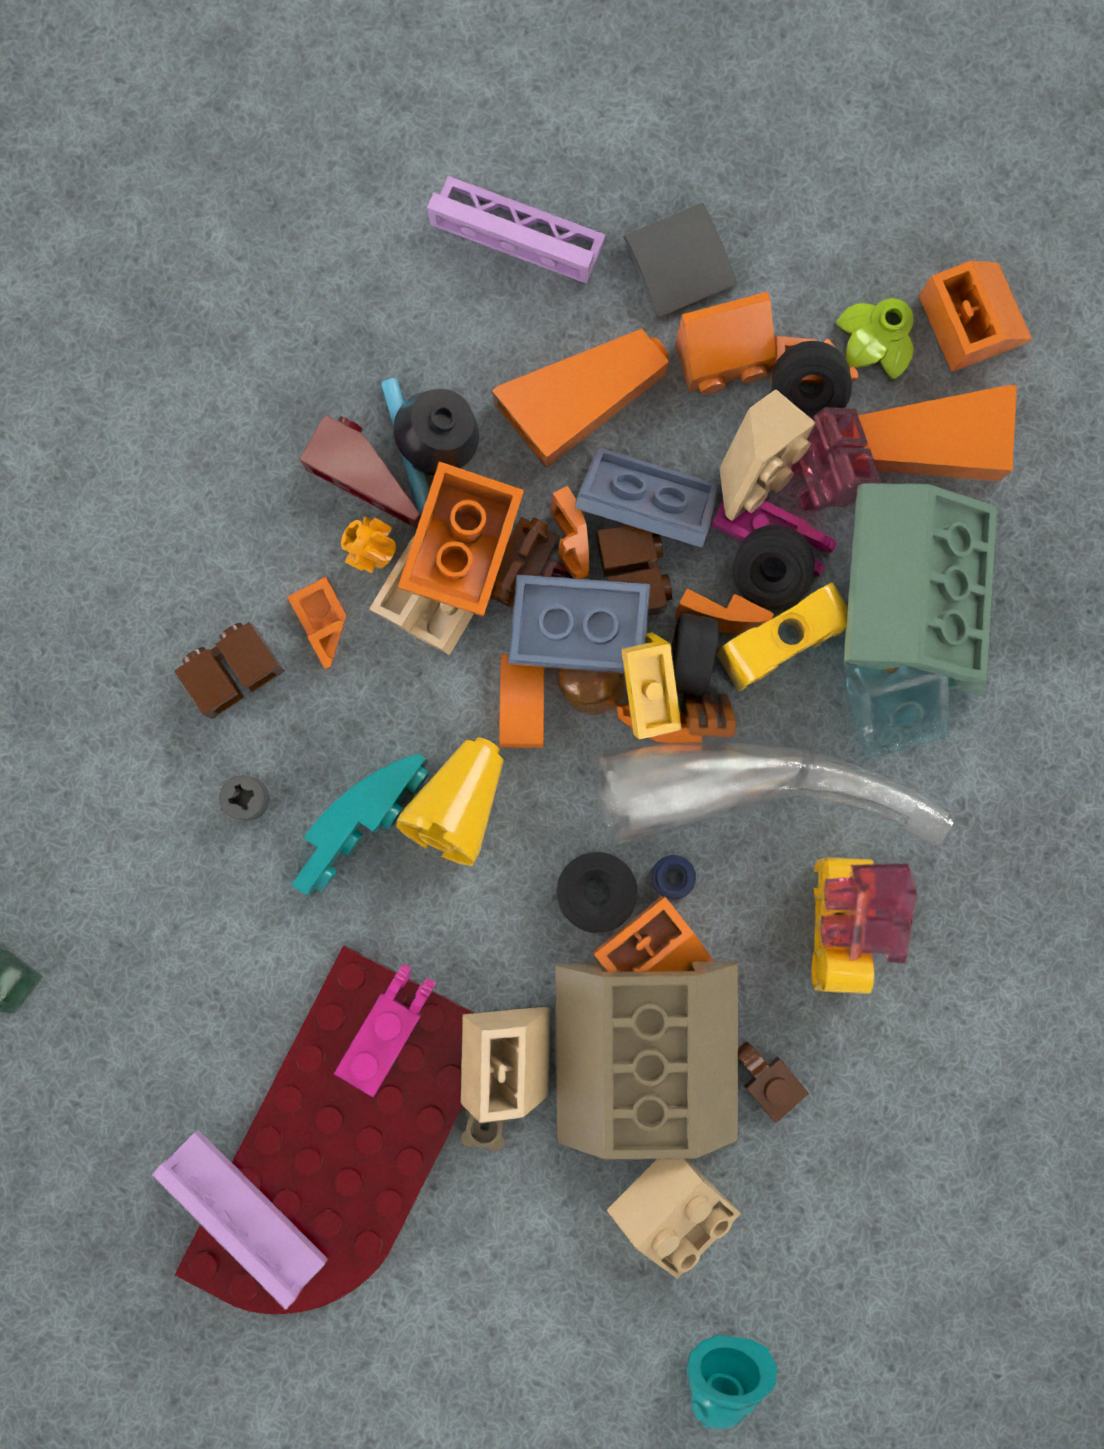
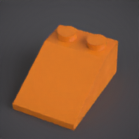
[398,462,524,617]

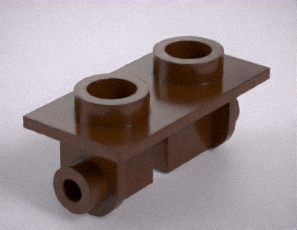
[490,517,560,609]

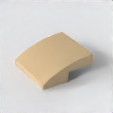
[369,536,474,655]

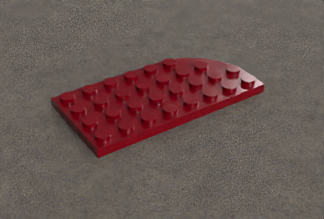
[174,945,476,1314]

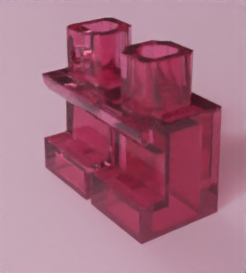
[790,407,882,511]
[820,864,917,963]

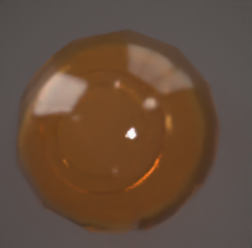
[557,668,626,716]

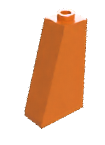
[492,329,669,468]
[840,385,1017,481]

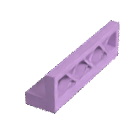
[427,176,605,284]
[152,1130,328,1309]

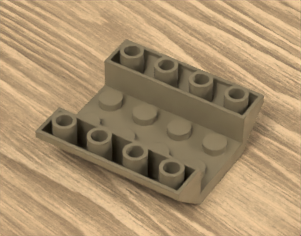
[555,961,738,1159]

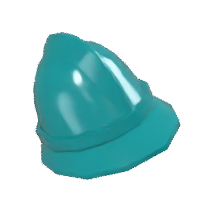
[686,1335,778,1430]

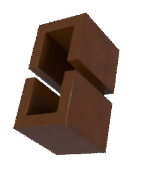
[596,525,673,616]
[174,622,285,719]

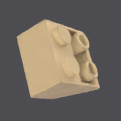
[720,389,816,521]
[461,1007,551,1123]
[607,1158,741,1279]

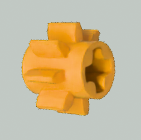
[341,516,396,573]

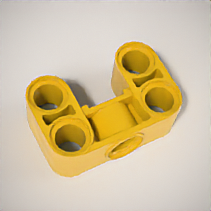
[716,582,848,692]
[811,857,875,994]

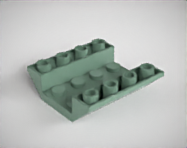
[844,483,997,696]

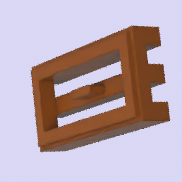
[683,693,736,737]

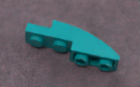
[291,753,430,896]

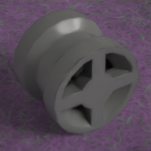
[219,775,270,821]

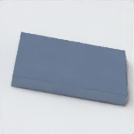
[575,447,720,548]
[508,575,651,674]

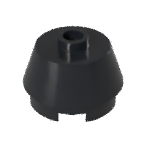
[393,389,479,475]

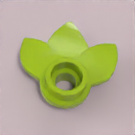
[836,298,914,380]

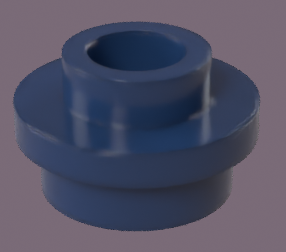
[651,855,696,899]

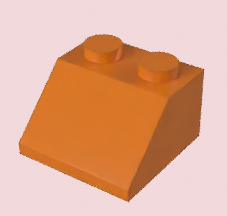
[675,292,776,395]

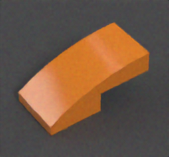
[675,589,774,634]
[499,654,544,748]

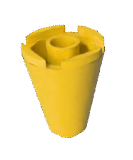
[396,737,504,866]

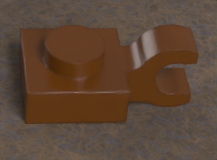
[738,1041,809,1123]

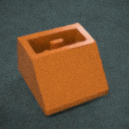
[918,260,1032,373]
[592,896,714,972]

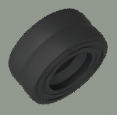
[772,341,852,426]
[733,525,815,610]
[671,613,718,697]
[557,852,638,933]

